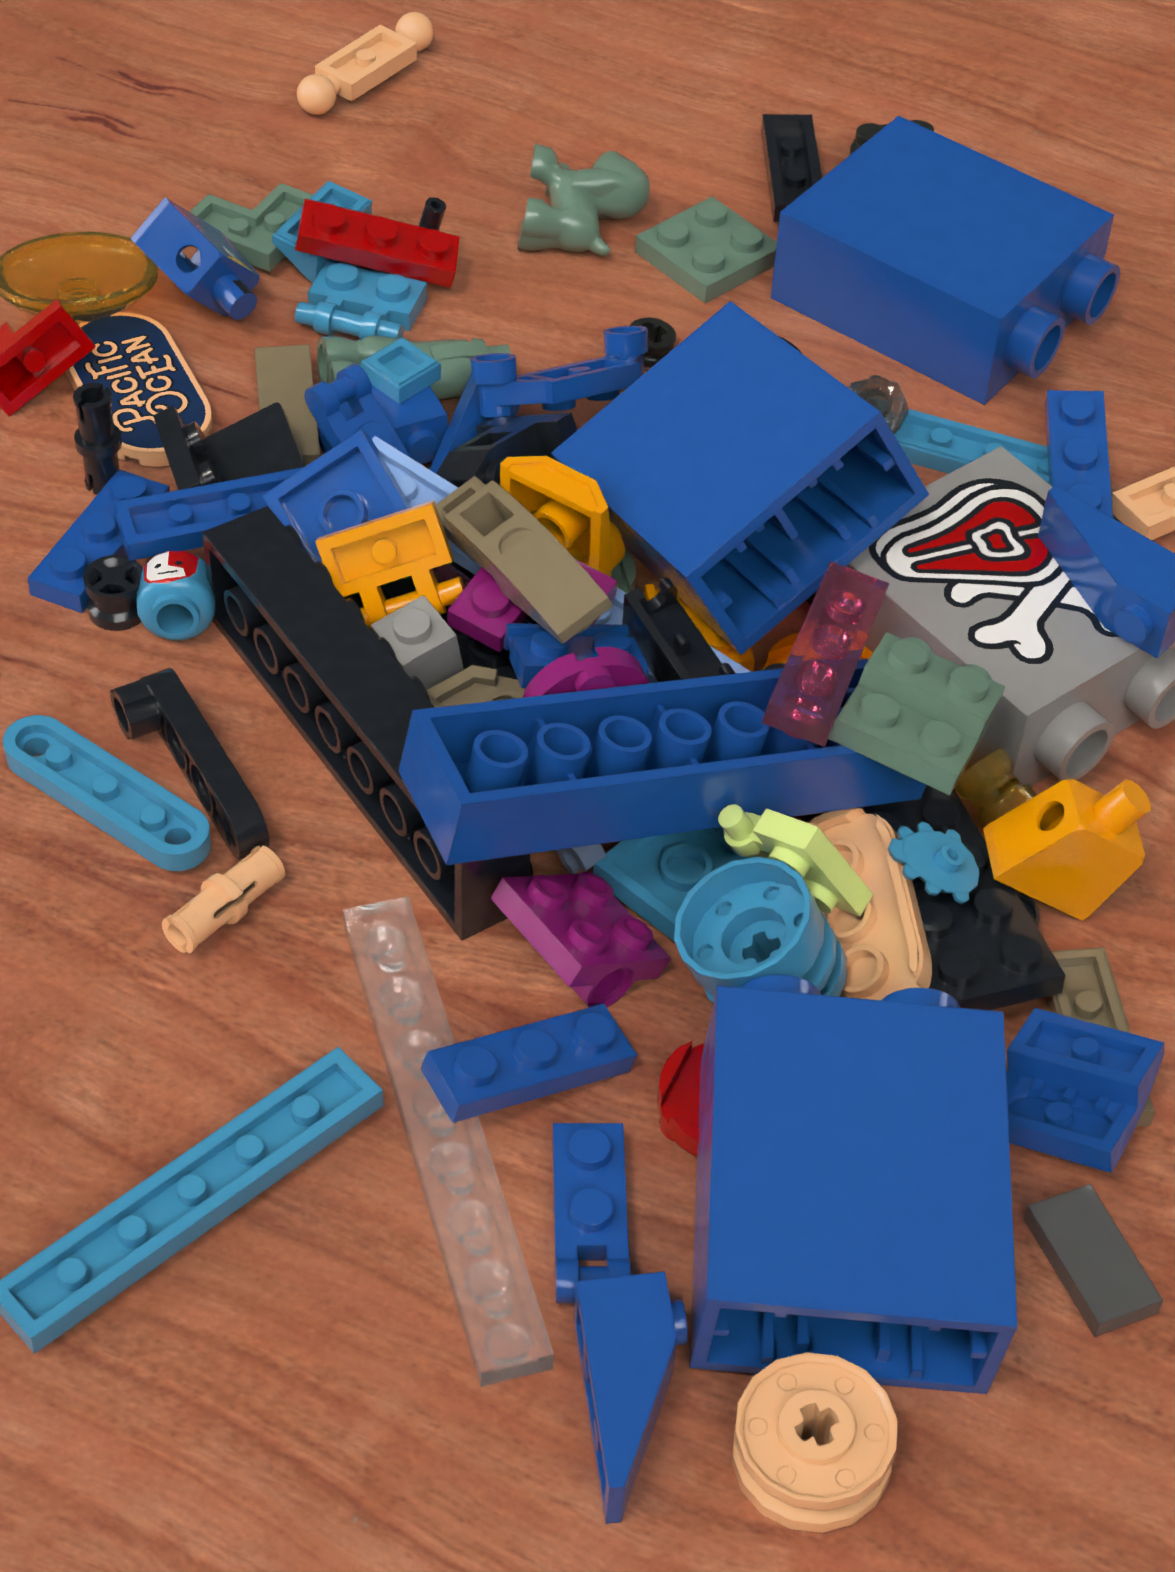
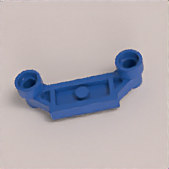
[470,326,649,417]

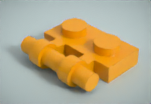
[315,500,465,630]

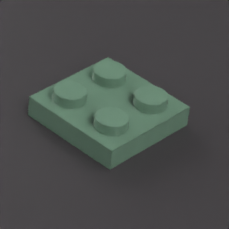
[635,196,777,304]

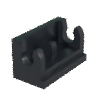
[622,577,736,682]

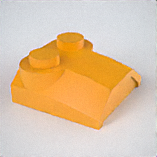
[500,456,625,577]

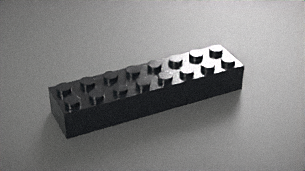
[202,506,533,941]

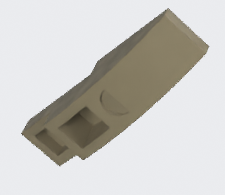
[436,476,613,644]

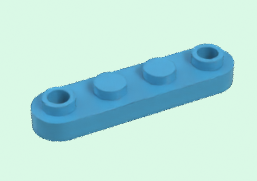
[3,715,211,871]

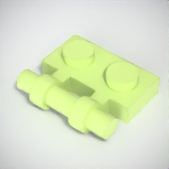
[718,804,874,916]

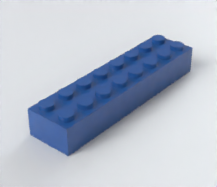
[398,659,926,865]

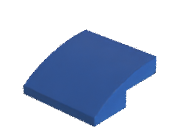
[1006,1008,1165,1173]

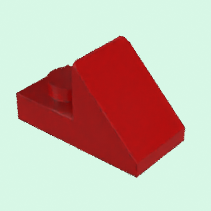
[0,299,96,416]

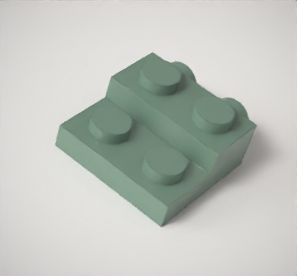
[828,632,1006,796]

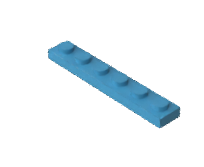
[0,1047,384,1354]

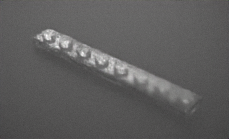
[343,896,554,1387]

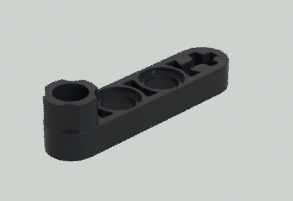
[110,668,269,859]

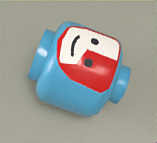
[136,551,216,640]

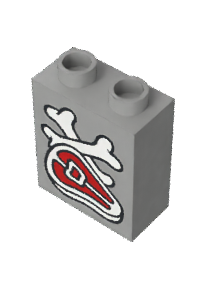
[811,446,1175,801]

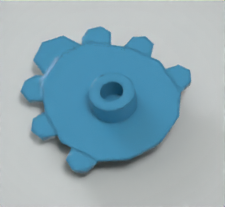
[888,822,980,904]

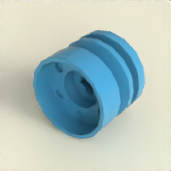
[674,857,847,1004]

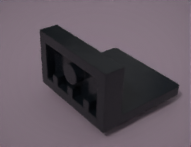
[153,402,306,490]

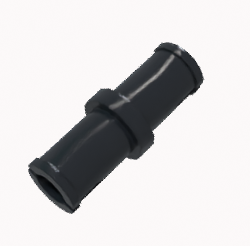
[73,383,122,495]

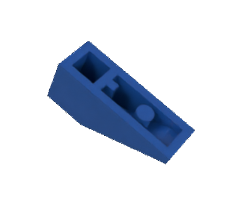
[1038,485,1175,659]
[574,1271,688,1524]

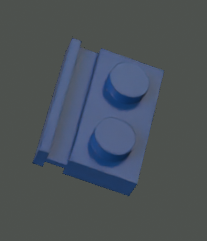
[504,623,649,688]

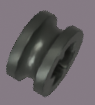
[629,317,676,368]

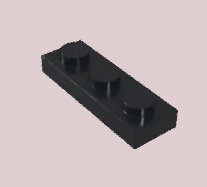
[761,114,822,222]

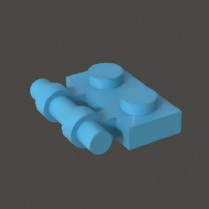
[295,260,427,340]

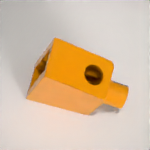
[983,779,1151,921]

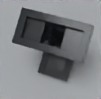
[436,413,577,488]

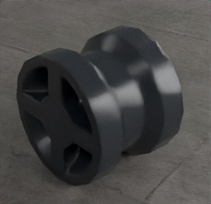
[83,555,143,631]

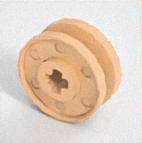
[732,1352,898,1533]

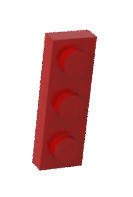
[295,198,460,288]

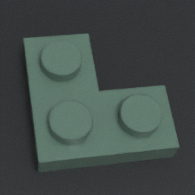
[190,183,313,272]

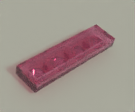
[762,561,890,747]

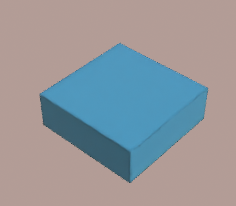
[360,337,441,404]

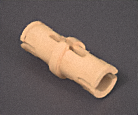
[162,845,285,954]

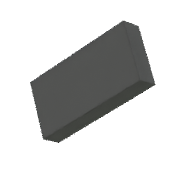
[1024,1184,1163,1337]

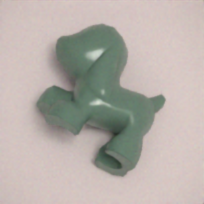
[517,143,650,256]

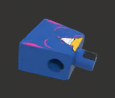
[130,197,260,320]

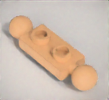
[297,12,434,115]

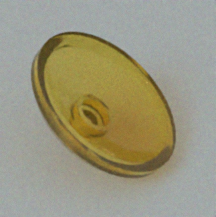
[0,232,159,324]

